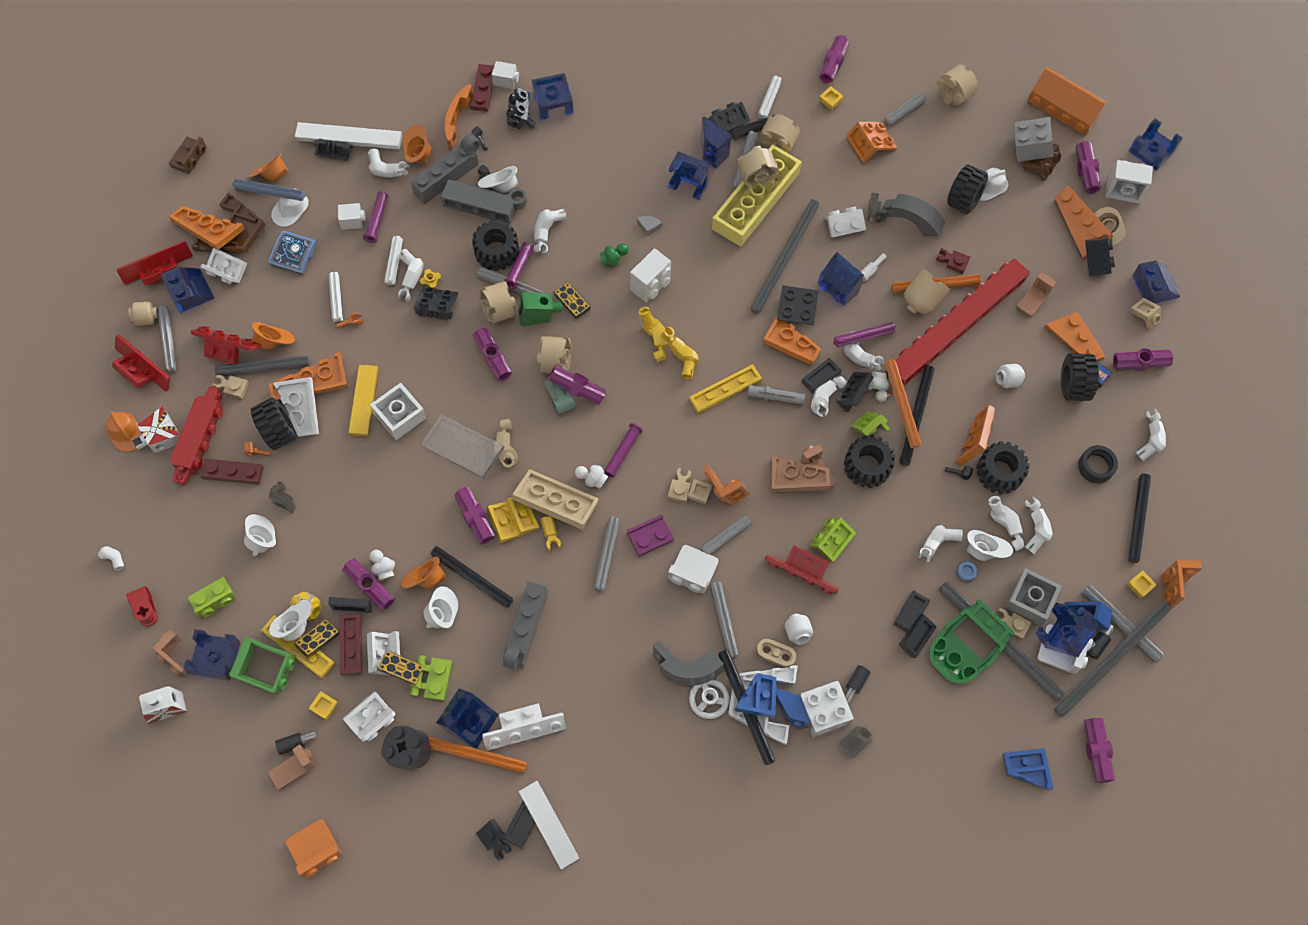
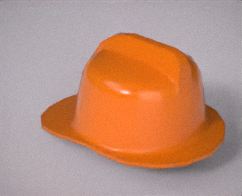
[403,125,432,164]
[248,153,288,182]
[252,322,295,350]
[106,411,142,452]
[401,556,446,589]

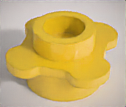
[420,269,441,288]

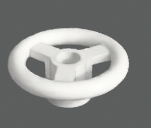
[689,679,730,719]

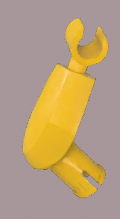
[638,307,667,362]
[661,327,699,380]

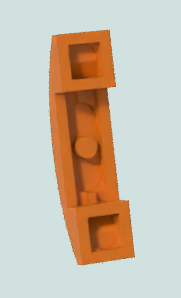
[445,84,473,150]

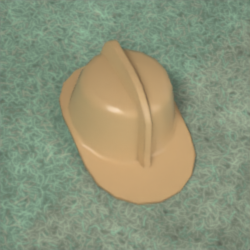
[1095,207,1126,246]

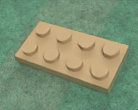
[512,469,599,530]

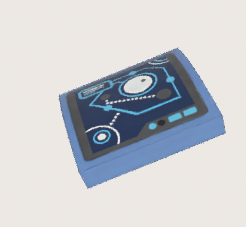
[268,230,317,274]

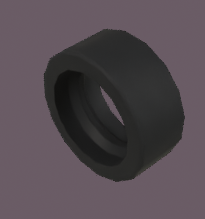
[1078,445,1118,484]

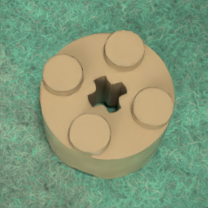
[936,64,978,106]
[760,114,800,153]
[737,146,779,188]
[478,281,516,324]
[537,336,571,374]

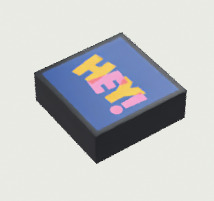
[1097,362,1113,388]

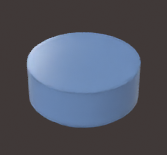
[956,561,977,582]

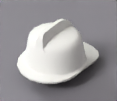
[478,166,519,193]
[980,168,1008,201]
[271,188,309,227]
[244,514,276,556]
[967,530,1013,561]
[423,587,458,628]
[269,600,312,641]

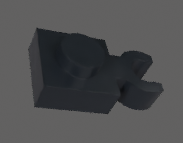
[476,819,512,860]

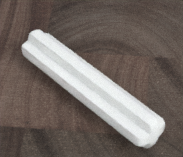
[758,75,782,119]
[384,236,403,286]
[329,272,343,322]

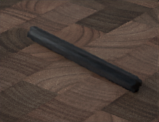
[900,365,935,466]
[718,649,775,766]

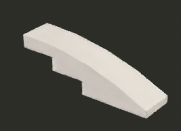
[519,781,580,870]

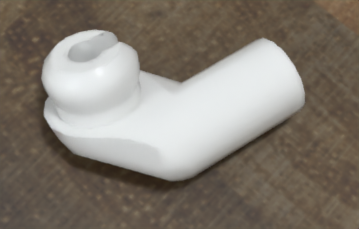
[98,546,124,571]

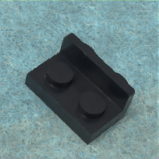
[708,101,751,135]
[1085,234,1115,277]
[836,372,874,412]

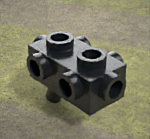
[506,88,536,129]

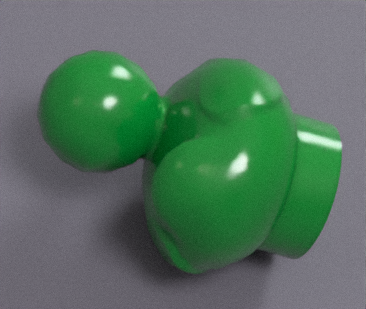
[599,243,629,267]

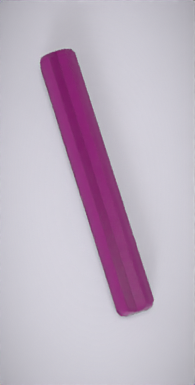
[833,322,896,347]

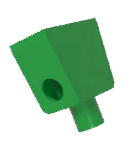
[518,292,562,326]

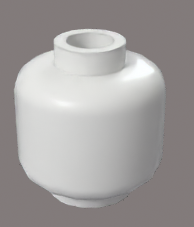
[996,364,1025,389]
[784,614,813,645]

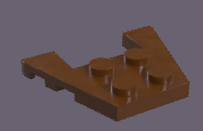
[191,192,265,253]

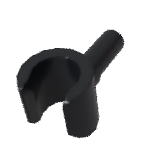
[472,126,488,150]
[476,165,490,188]
[945,466,973,480]

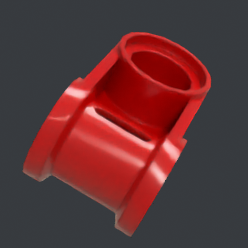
[126,586,158,627]

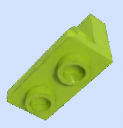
[851,411,890,436]
[809,517,856,562]
[188,577,236,619]

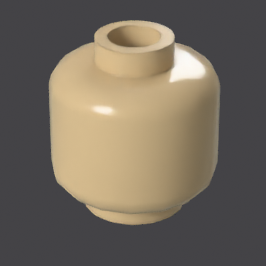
[128,301,158,326]

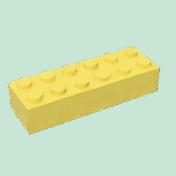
[712,144,802,247]

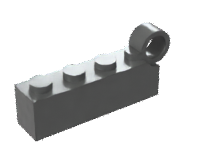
[410,134,481,204]
[441,179,527,225]
[503,582,548,670]

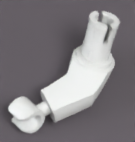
[368,149,409,178]
[534,209,566,254]
[398,249,424,302]
[844,331,885,371]
[811,376,847,417]
[1135,409,1166,462]
[988,496,1024,551]
[1025,497,1053,554]
[918,525,963,562]

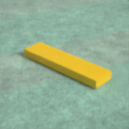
[688,364,762,414]
[349,365,379,437]
[260,615,336,679]

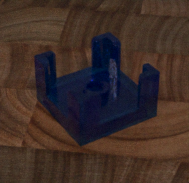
[531,73,574,120]
[1128,118,1183,171]
[668,151,711,200]
[1035,602,1099,658]
[183,629,240,681]

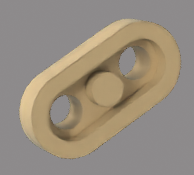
[757,639,796,668]

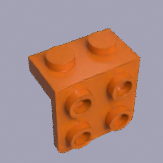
[286,819,343,878]

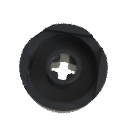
[381,726,431,771]

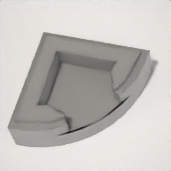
[637,216,662,234]

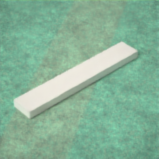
[295,122,402,150]

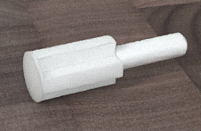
[858,254,887,282]

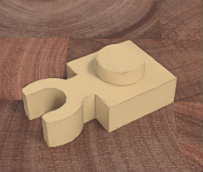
[212,375,249,400]
[668,468,691,503]
[997,608,1032,641]

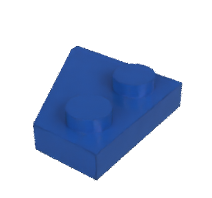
[735,673,777,718]
[1002,748,1053,790]

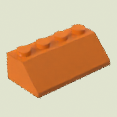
[1027,67,1106,136]

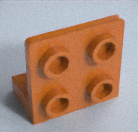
[846,122,897,162]
[704,464,750,506]
[1162,560,1202,609]

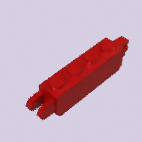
[170,385,223,485]

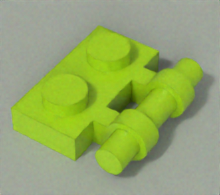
[410,655,453,702]

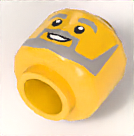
[290,592,321,621]

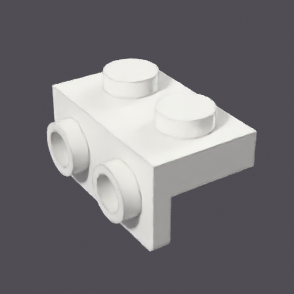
[824,206,866,238]
[201,248,247,284]
[367,631,400,676]

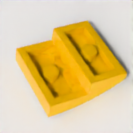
[486,497,539,543]

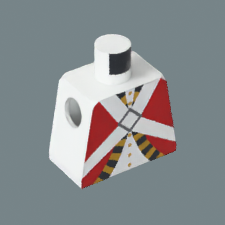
[132,406,180,453]
[139,687,187,724]

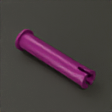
[363,191,389,243]
[504,242,533,290]
[604,423,643,478]

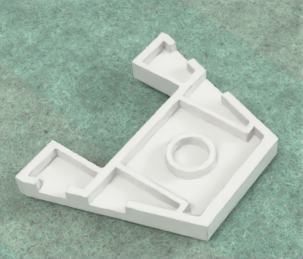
[728,665,798,745]

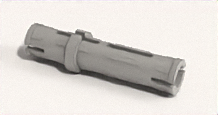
[747,385,805,405]

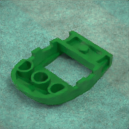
[929,599,1015,684]

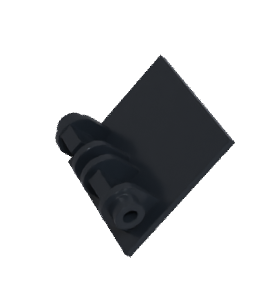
[314,138,354,161]
[777,285,819,325]
[413,287,458,320]

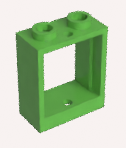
[229,637,296,694]

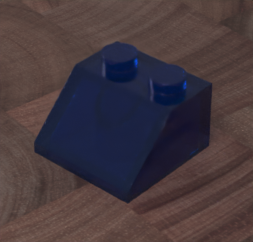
[700,116,732,169]
[818,252,864,306]
[1133,260,1180,303]
[160,267,215,314]
[436,688,499,749]

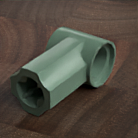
[544,380,576,415]

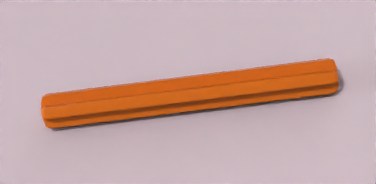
[892,274,981,293]
[885,359,921,448]
[428,737,527,773]

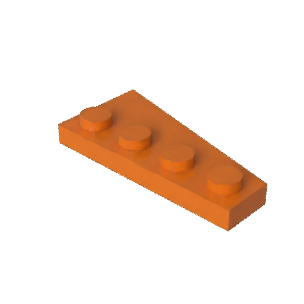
[1055,185,1113,260]
[169,206,245,250]
[269,352,348,403]

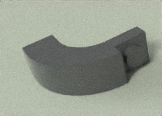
[879,194,946,236]
[653,641,724,686]

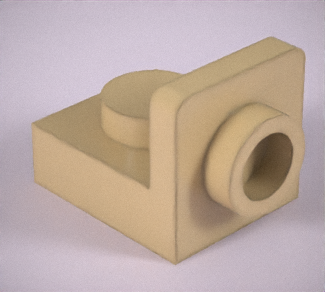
[1131,298,1161,329]

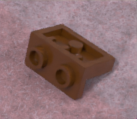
[169,136,207,174]
[1023,144,1061,181]

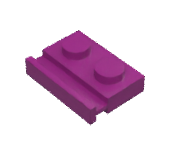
[627,515,674,557]

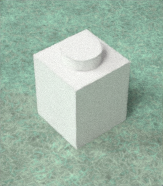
[492,61,519,89]
[338,203,366,230]

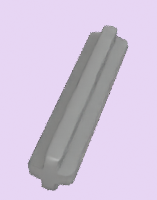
[884,92,926,126]
[701,515,751,555]

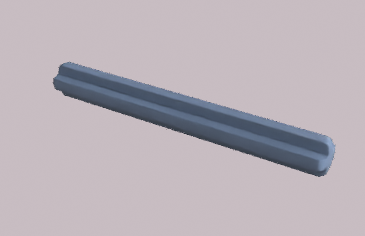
[232,179,306,201]

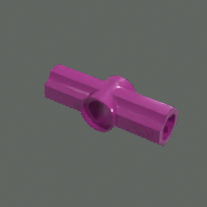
[819,35,849,84]
[1075,141,1101,194]
[472,328,512,381]
[1113,348,1173,371]
[548,365,606,405]
[454,487,495,545]
[342,558,395,611]
[1084,718,1115,783]

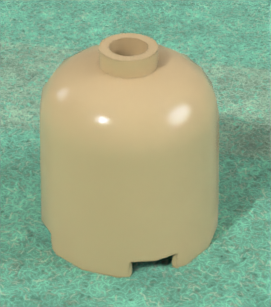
[904,268,950,315]

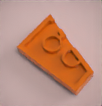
[1044,311,1105,362]
[763,315,821,366]
[955,405,995,466]

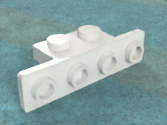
[482,703,566,751]

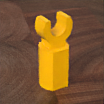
[541,516,561,551]

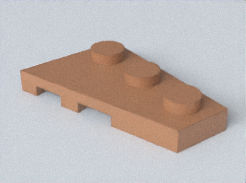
[772,455,830,492]

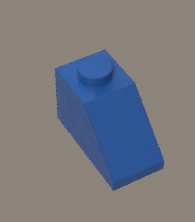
[1062,601,1112,629]
[776,688,810,729]

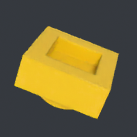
[819,86,844,110]
[1127,570,1157,599]
[308,691,339,721]

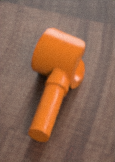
[336,313,364,328]
[243,442,271,456]

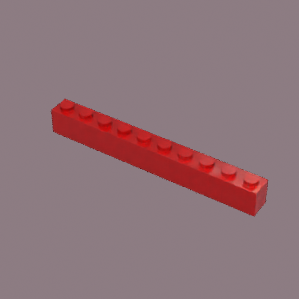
[886,258,1030,386]

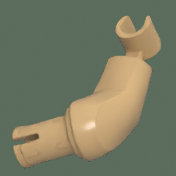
[494,419,518,467]

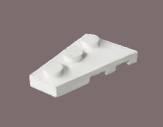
[273,377,319,437]

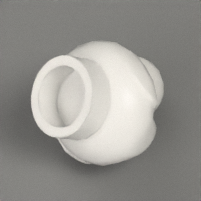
[868,371,890,403]
[575,465,608,489]
[369,550,395,581]

